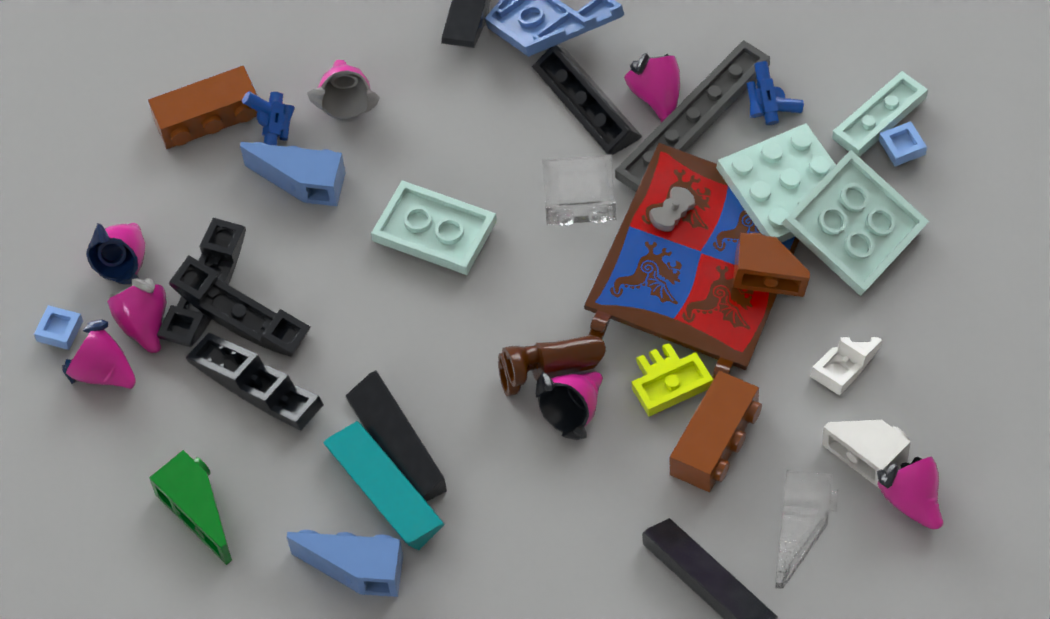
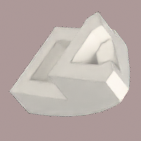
[810,337,882,396]

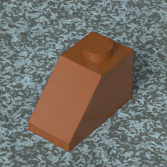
[733,233,810,297]

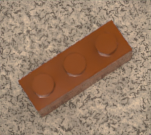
[148,65,257,150]
[669,370,762,493]

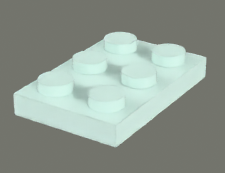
[371,180,497,275]

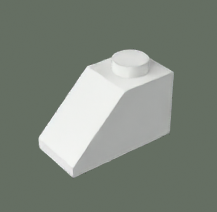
[822,420,911,488]

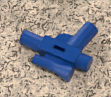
[746,61,804,126]
[242,91,295,146]

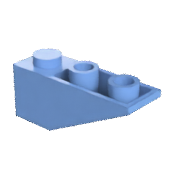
[240,142,346,206]
[287,530,403,597]

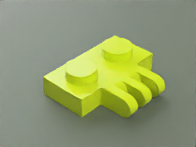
[631,343,714,417]

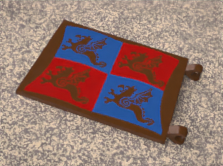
[584,143,800,379]

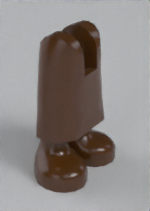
[498,335,606,396]

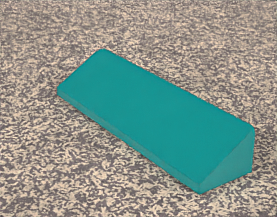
[323,421,445,550]

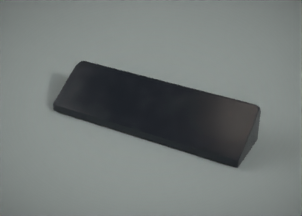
[532,44,642,156]
[345,370,447,502]
[642,518,778,619]

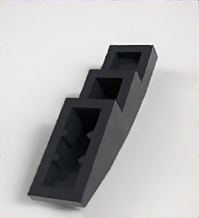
[441,0,491,48]
[186,333,324,431]

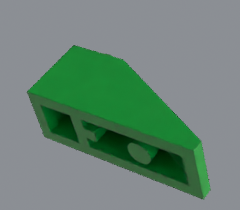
[149,450,232,565]

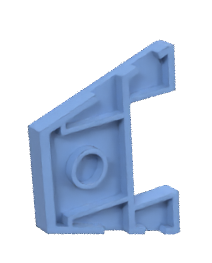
[485,0,625,57]

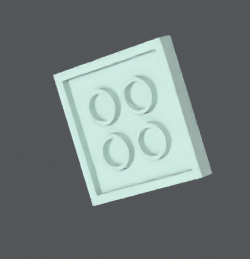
[716,123,836,242]
[781,150,930,296]

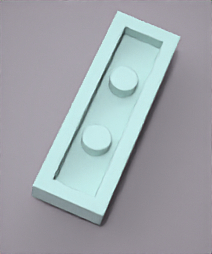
[832,71,928,157]

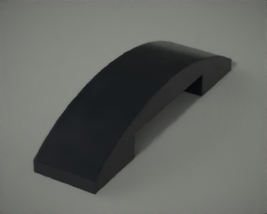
[157,218,246,347]
[169,255,311,357]

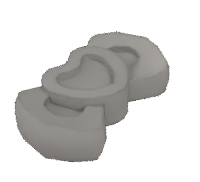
[649,187,695,232]

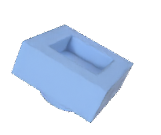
[879,121,927,166]
[34,305,83,350]

